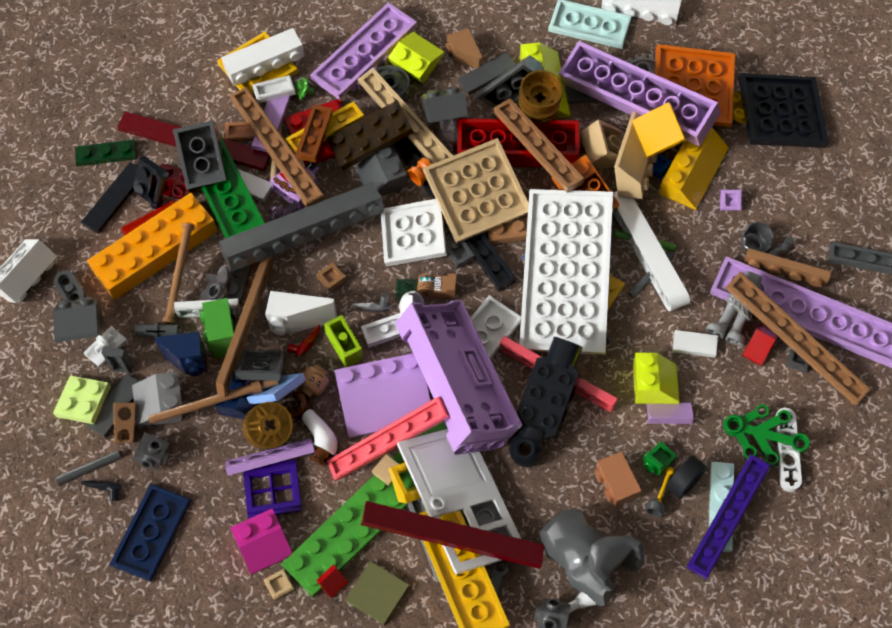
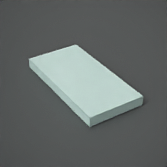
[548,0,632,49]

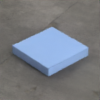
[246,373,306,404]

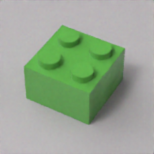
[200,298,236,358]

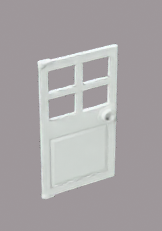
[397,429,521,575]

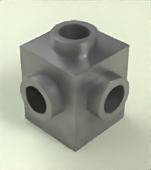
[133,432,170,471]
[534,598,571,628]

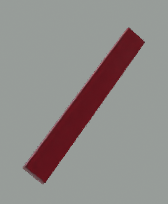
[117,111,271,171]
[361,501,544,569]

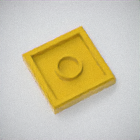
[632,102,686,158]

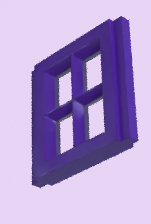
[243,460,302,519]

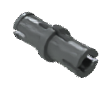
[134,322,180,339]

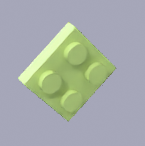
[53,376,111,424]

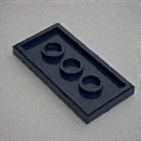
[109,484,192,582]

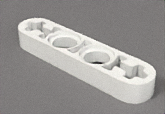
[775,408,802,492]

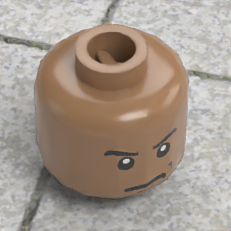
[299,365,330,398]

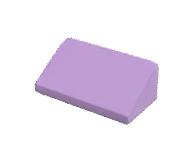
[647,403,694,424]

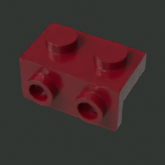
[154,163,190,199]

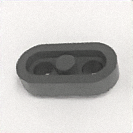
[54,270,86,302]

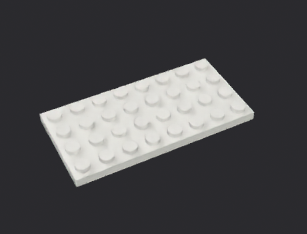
[519,189,613,355]

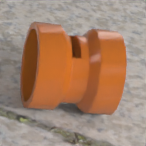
[407,158,432,186]

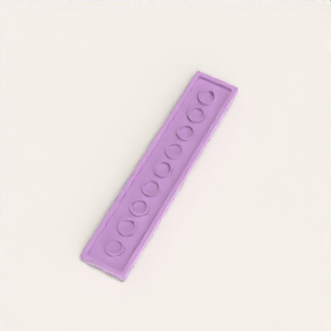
[710,256,892,368]

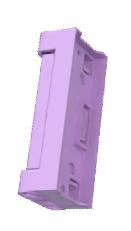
[395,300,522,455]

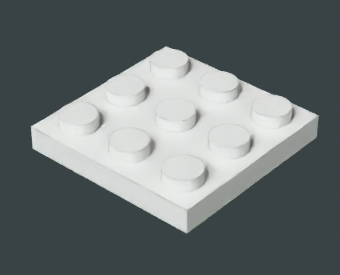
[381,199,447,267]

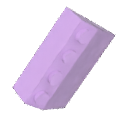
[334,353,430,438]

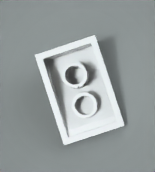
[265,291,337,336]

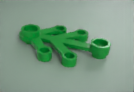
[723,404,810,466]

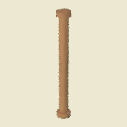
[162,223,195,324]

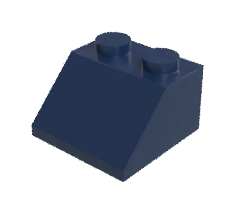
[155,332,208,376]
[215,368,262,420]

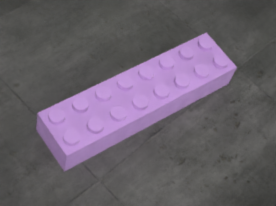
[558,41,720,147]

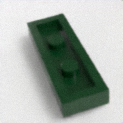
[75,139,137,167]

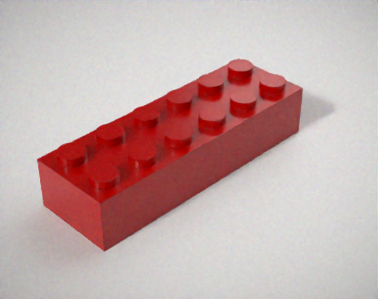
[457,119,579,167]

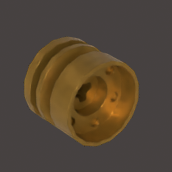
[517,70,563,124]
[242,402,293,450]

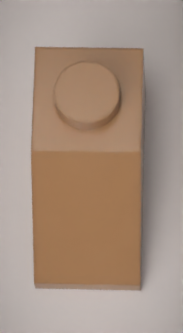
[445,28,483,68]

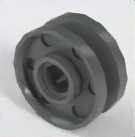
[370,65,410,106]

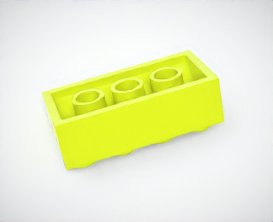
[520,42,570,119]

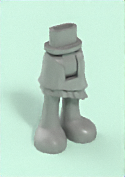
[706,270,763,346]

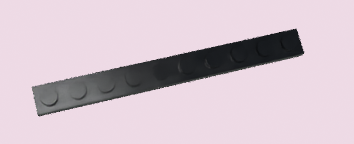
[392,137,516,292]

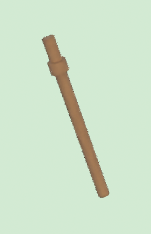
[148,380,279,424]

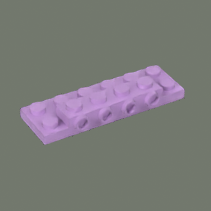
[310,2,417,100]

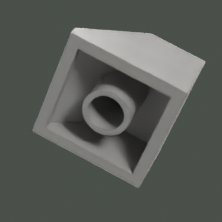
[132,372,182,427]

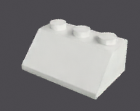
[0,239,57,303]

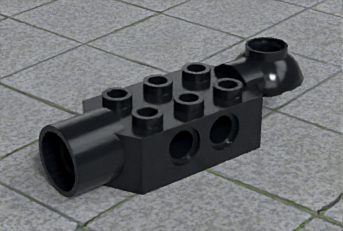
[509,336,583,468]

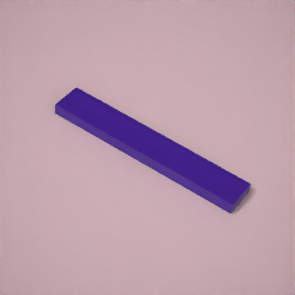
[686,454,771,580]

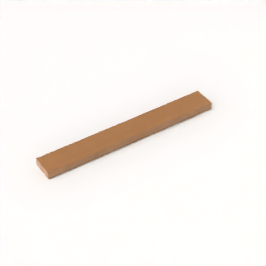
[229,87,325,207]
[216,256,273,397]
[725,271,871,406]

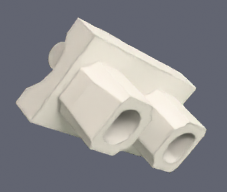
[84,326,127,368]

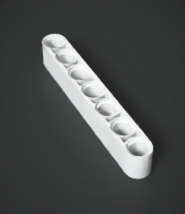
[612,191,690,311]

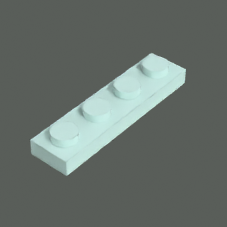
[709,462,734,552]

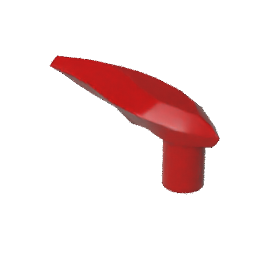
[287,325,321,356]

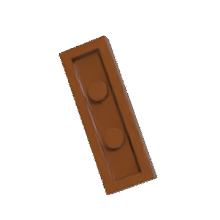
[296,105,333,163]

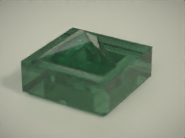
[395,279,418,301]

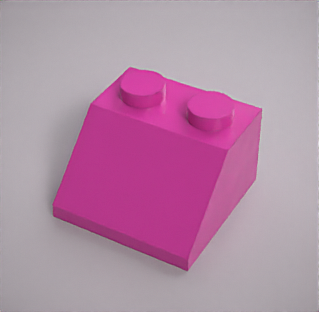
[230,509,292,575]

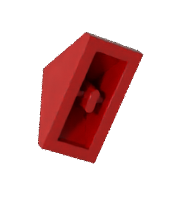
[742,322,778,366]

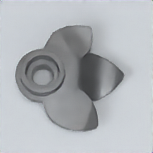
[198,266,229,301]

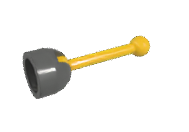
[645,467,675,518]

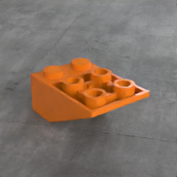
[552,154,620,211]

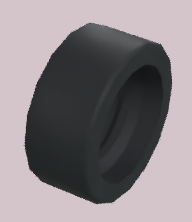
[666,455,707,499]

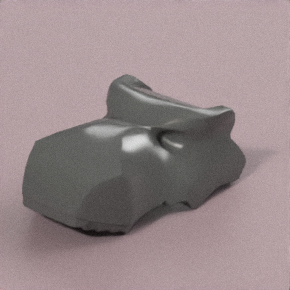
[539,509,645,606]

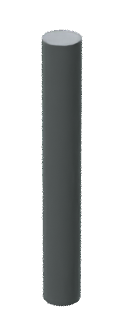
[628,252,674,298]
[55,450,122,485]

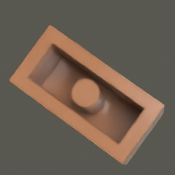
[594,451,641,507]

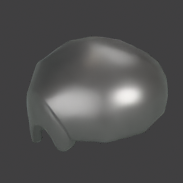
[741,222,774,253]

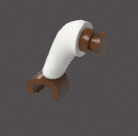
[287,392,338,467]

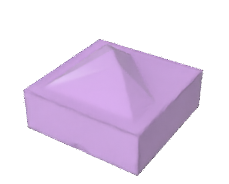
[720,190,742,211]

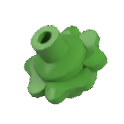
[294,77,314,100]

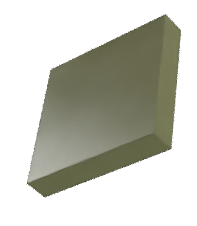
[345,561,409,626]

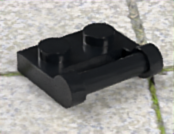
[132,156,169,209]

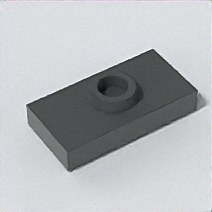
[101,346,134,374]

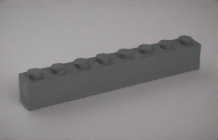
[219,182,384,272]

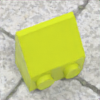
[388,32,445,84]
[633,353,679,404]

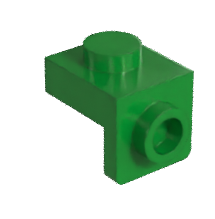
[642,441,677,476]

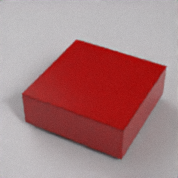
[316,565,348,599]

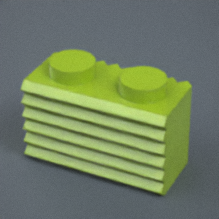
[324,315,363,368]

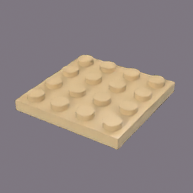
[423,138,529,244]

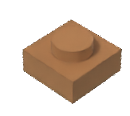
[316,262,346,292]

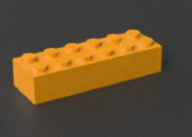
[87,193,218,300]

